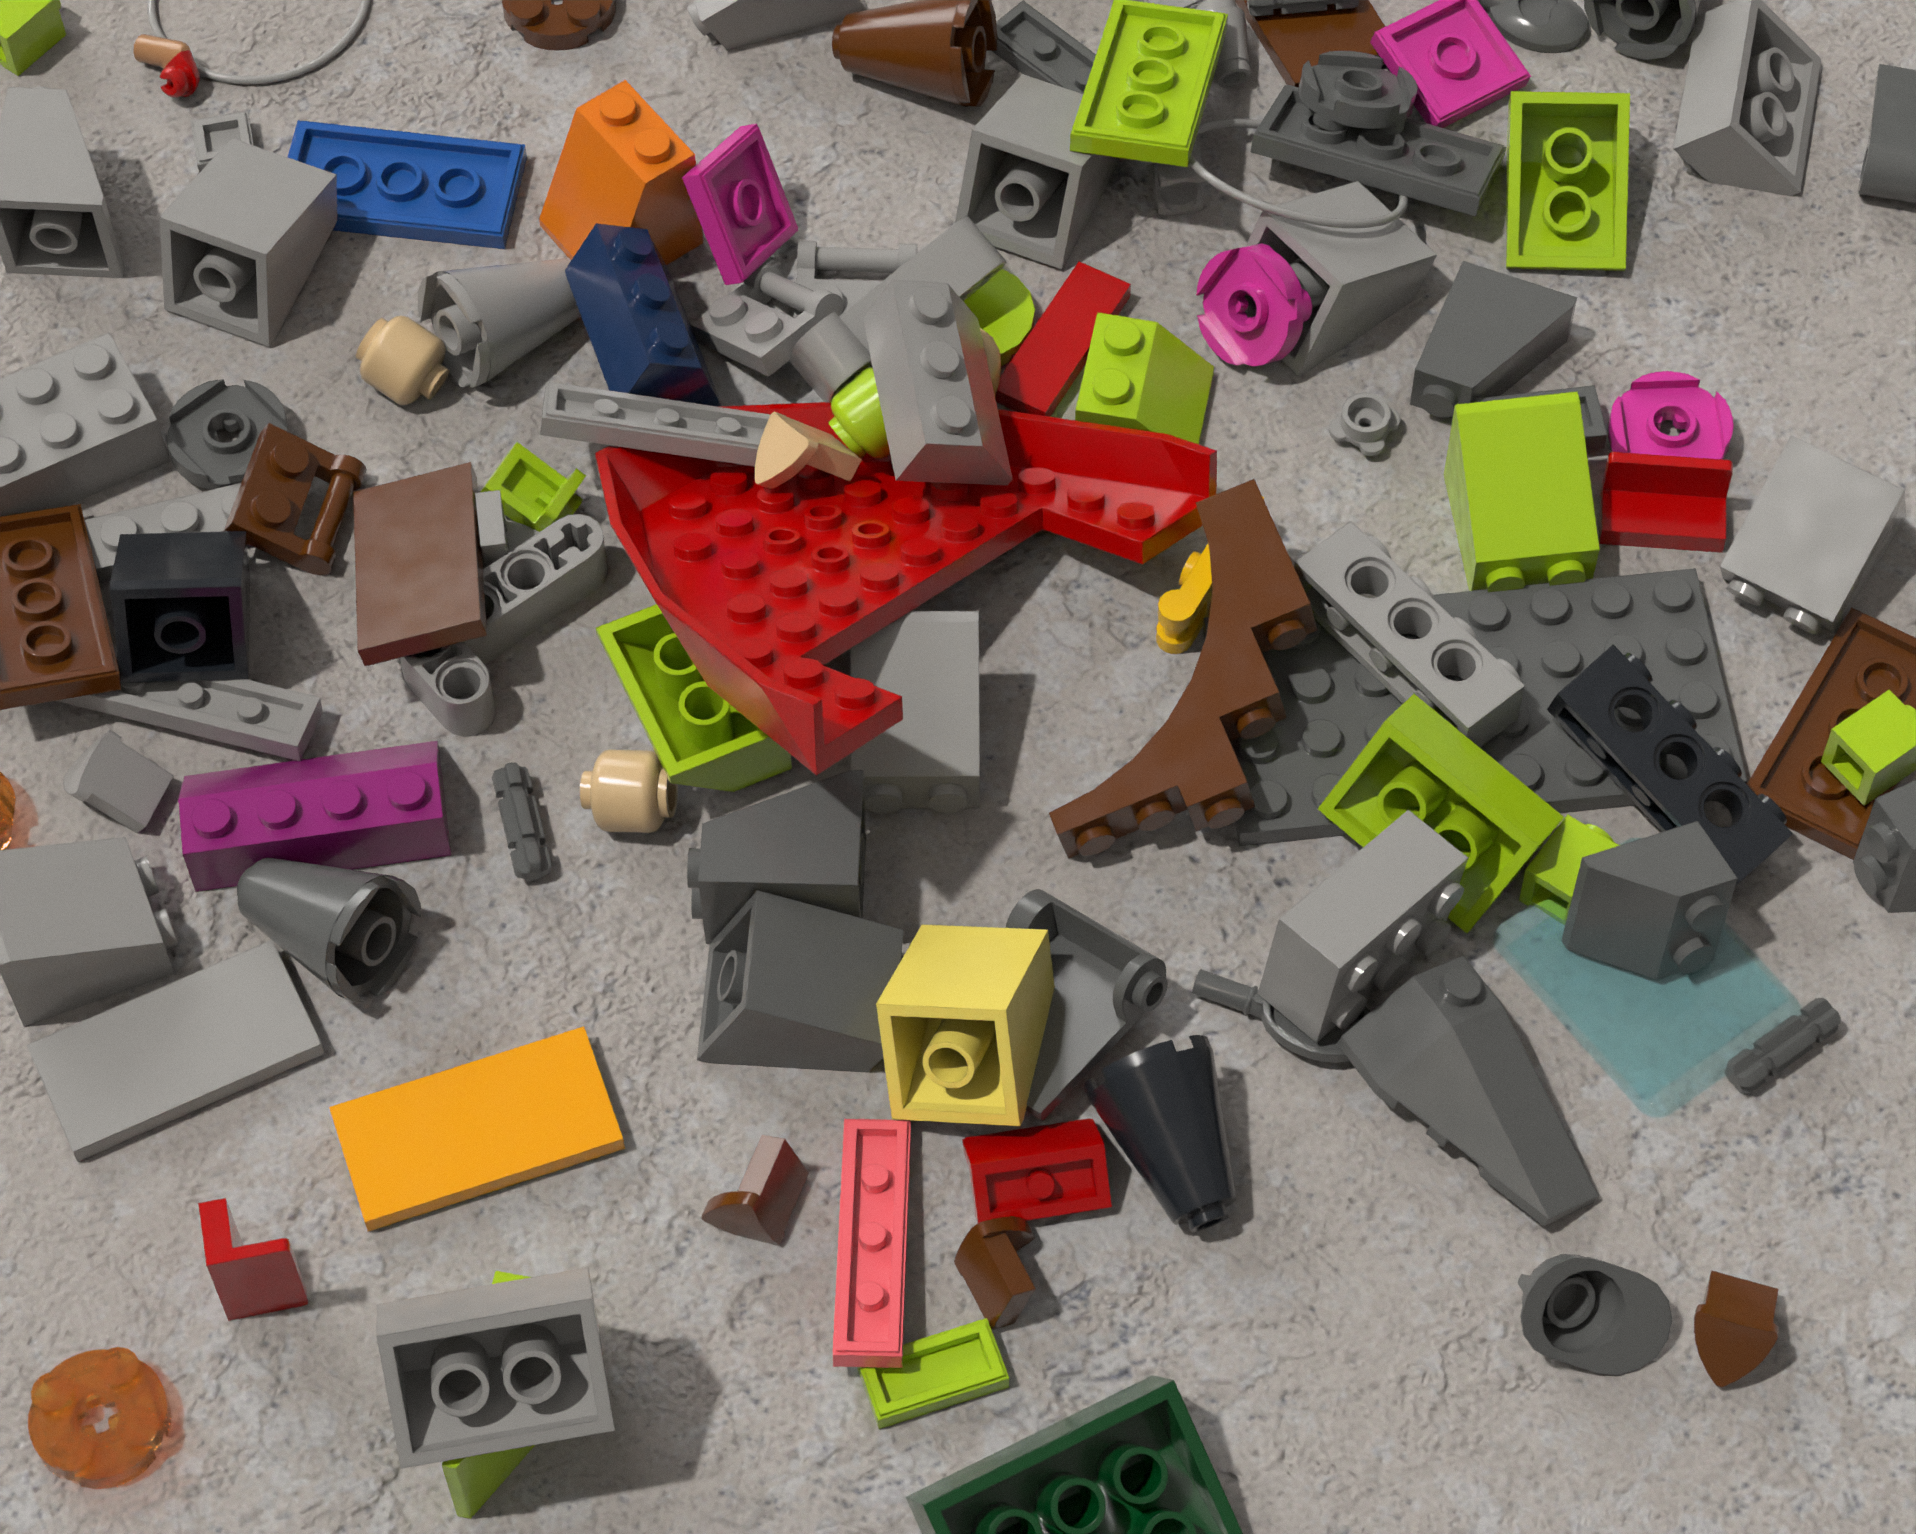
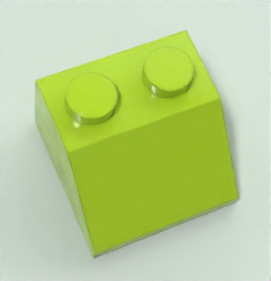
[1075,312,1214,444]

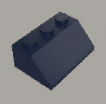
[565,223,722,407]

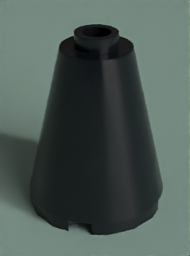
[1084,1035,1236,1232]

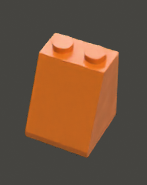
[539,80,703,265]

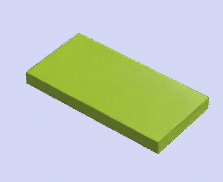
[1070,0,1228,167]

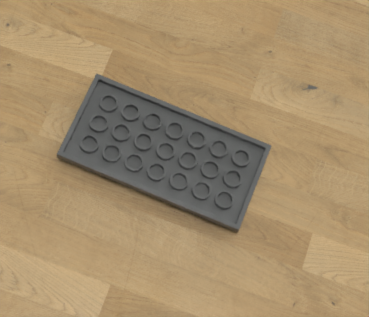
[1203,568,1747,846]

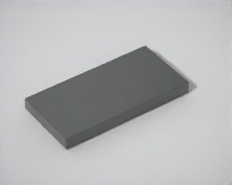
[1250,84,1507,216]

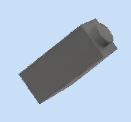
[1410,261,1577,419]

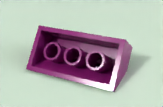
[178,740,452,892]

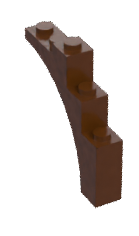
[1049,479,1317,859]

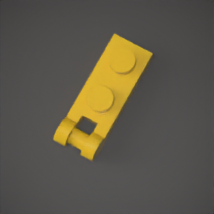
[1156,497,1264,654]

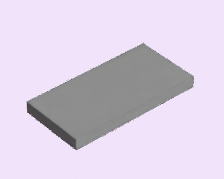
[27,940,325,1162]

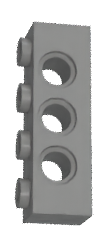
[1294,521,1525,747]

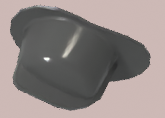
[1518,1254,1672,1375]

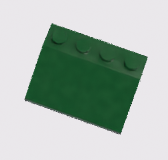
[906,1375,1243,1534]

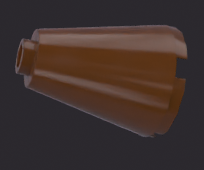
[832,0,998,107]

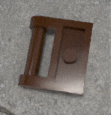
[224,423,367,576]

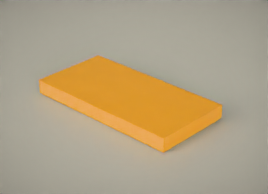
[329,1026,625,1232]

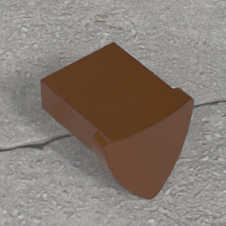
[701,1135,809,1246]
[954,1216,1036,1330]
[1694,1270,1779,1387]

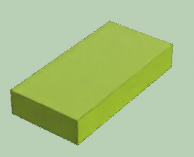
[857,1318,1009,1429]

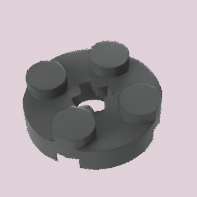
[1298,51,1417,135]
[166,379,289,490]

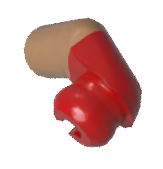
[133,34,200,98]

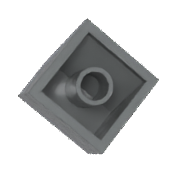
[1561,821,1738,980]

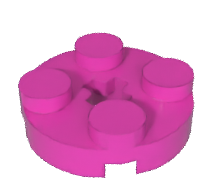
[1196,243,1312,367]
[1608,371,1733,459]

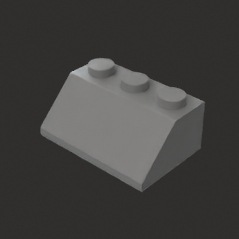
[1673,0,1821,196]
[863,279,1013,486]
[376,1267,615,1469]

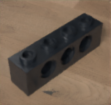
[1547,644,1793,887]

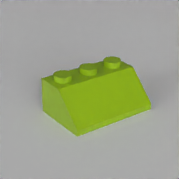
[596,604,792,792]
[1317,694,1565,933]

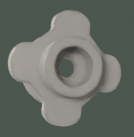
[1329,392,1400,456]

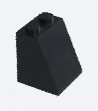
[110,531,250,683]

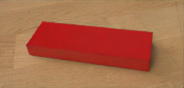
[995,261,1131,417]

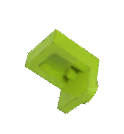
[480,442,586,532]

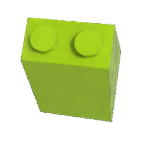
[1443,391,1600,592]

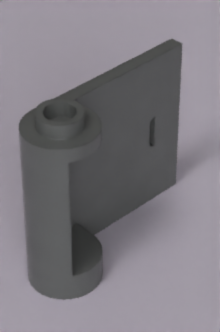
[1858,64,1916,204]
[1005,889,1168,1121]

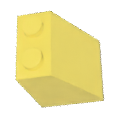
[876,925,1055,1126]

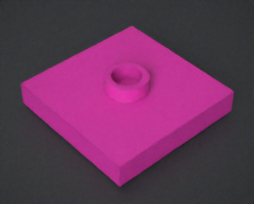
[1370,0,1531,128]
[682,124,798,285]

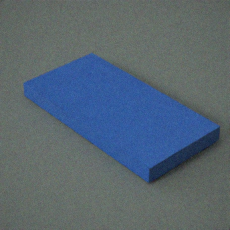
[288,120,527,249]

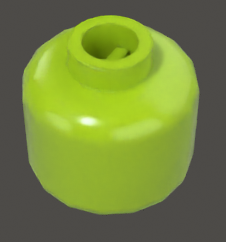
[828,367,890,459]

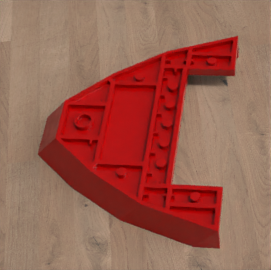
[595,402,1217,776]

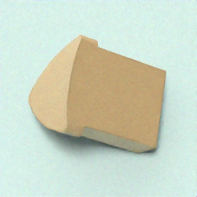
[754,412,862,489]

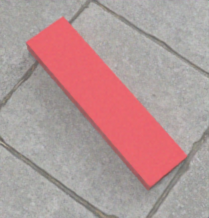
[833,1119,911,1368]

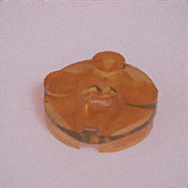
[28,1347,172,1489]

